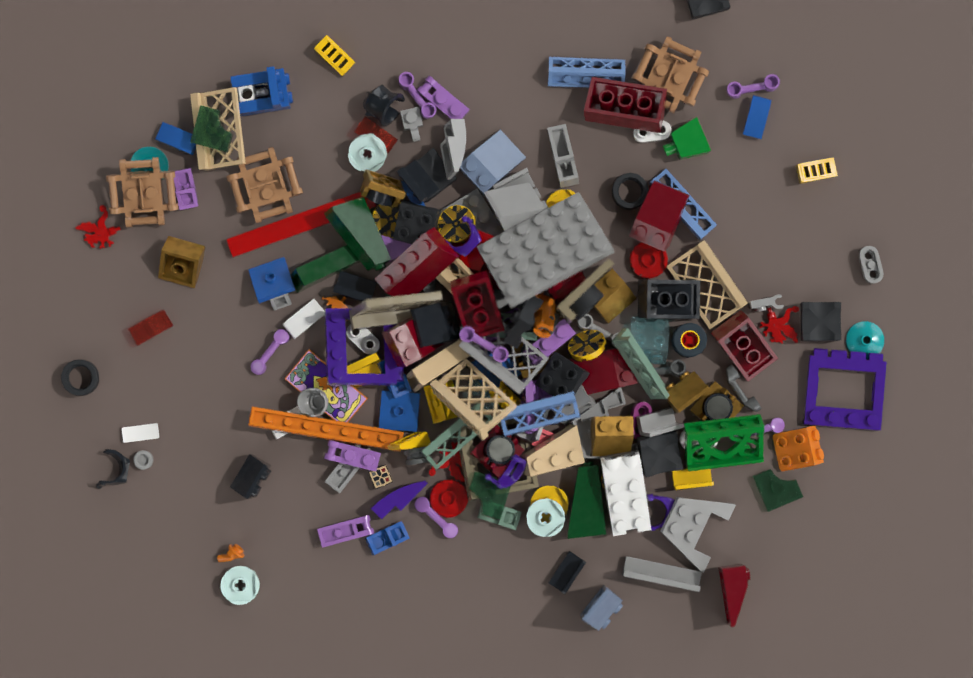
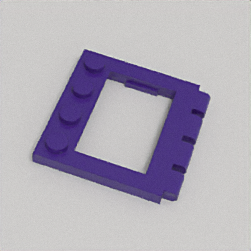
[325,308,404,385]
[803,348,887,430]

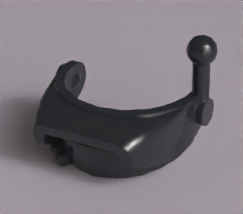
[96,449,130,489]

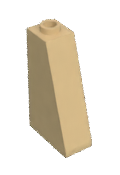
[406,339,476,393]

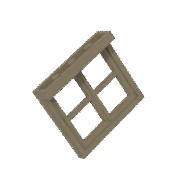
[555,258,614,324]
[349,291,442,330]
[456,417,539,501]

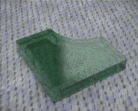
[190,105,233,153]
[752,469,803,512]
[469,471,511,521]

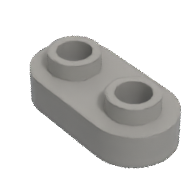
[858,246,884,284]

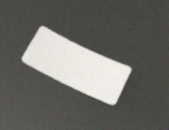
[122,423,159,443]

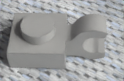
[400,107,423,142]
[748,294,784,312]

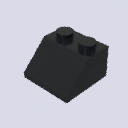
[410,301,460,348]

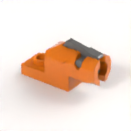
[534,291,560,338]

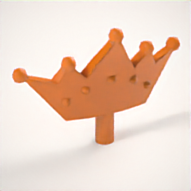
[322,296,348,321]

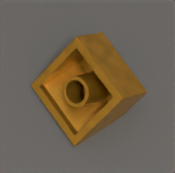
[158,236,205,288]
[594,268,637,324]
[665,371,710,413]
[591,416,634,456]

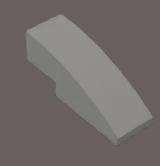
[440,119,466,180]
[547,124,579,188]

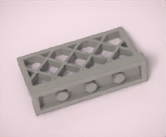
[459,322,549,395]

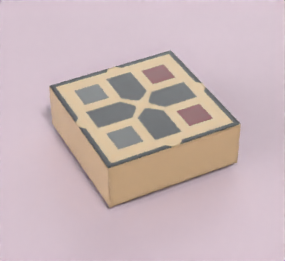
[368,464,393,489]

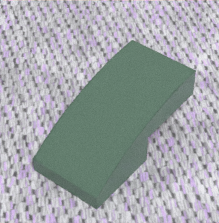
[477,499,522,530]

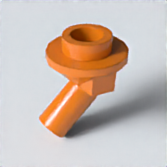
[217,544,244,562]

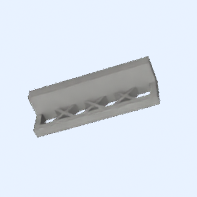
[622,556,702,592]

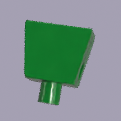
[662,117,711,160]

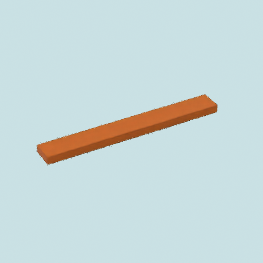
[248,406,404,452]

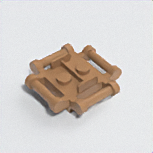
[631,36,709,114]
[226,147,303,223]
[106,157,179,228]

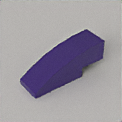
[371,480,428,519]

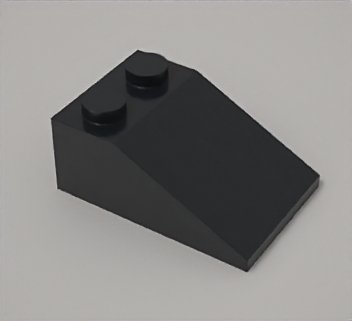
[638,279,700,319]

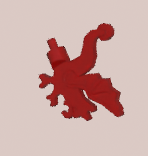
[75,205,121,249]
[760,306,799,344]
[429,442,465,482]

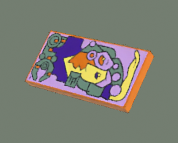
[285,349,368,423]

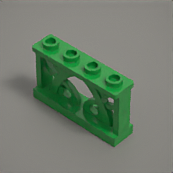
[684,414,764,471]

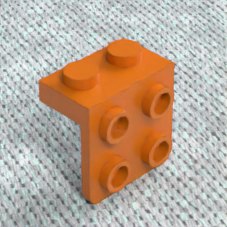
[773,425,824,471]

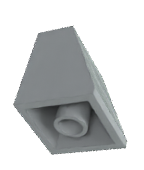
[484,182,548,232]

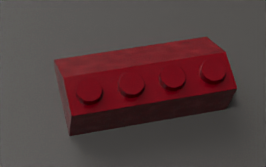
[584,77,667,133]
[375,227,459,297]

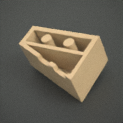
[520,424,585,477]

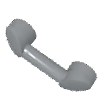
[577,314,619,348]

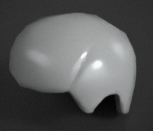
[297,388,328,417]

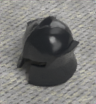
[363,85,405,127]

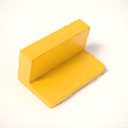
[347,353,381,388]
[424,380,458,424]
[672,469,714,490]

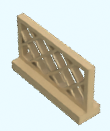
[190,87,246,171]
[667,240,748,329]
[430,359,517,440]

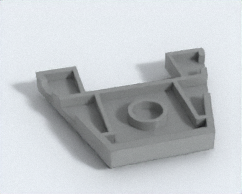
[571,388,639,459]
[660,497,736,573]

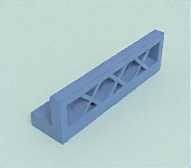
[548,57,625,88]
[649,169,717,241]
[501,392,580,436]

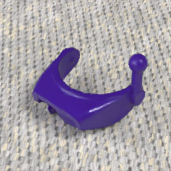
[445,216,482,257]
[485,455,527,488]
[646,494,674,531]

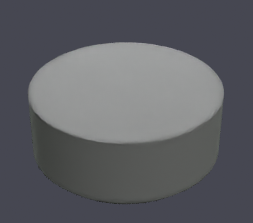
[133,450,154,470]

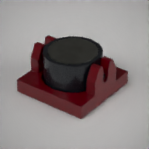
[470,424,525,479]

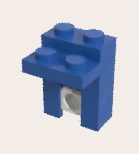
[230,66,293,117]

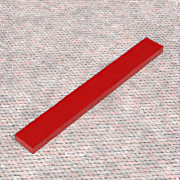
[226,192,377,258]

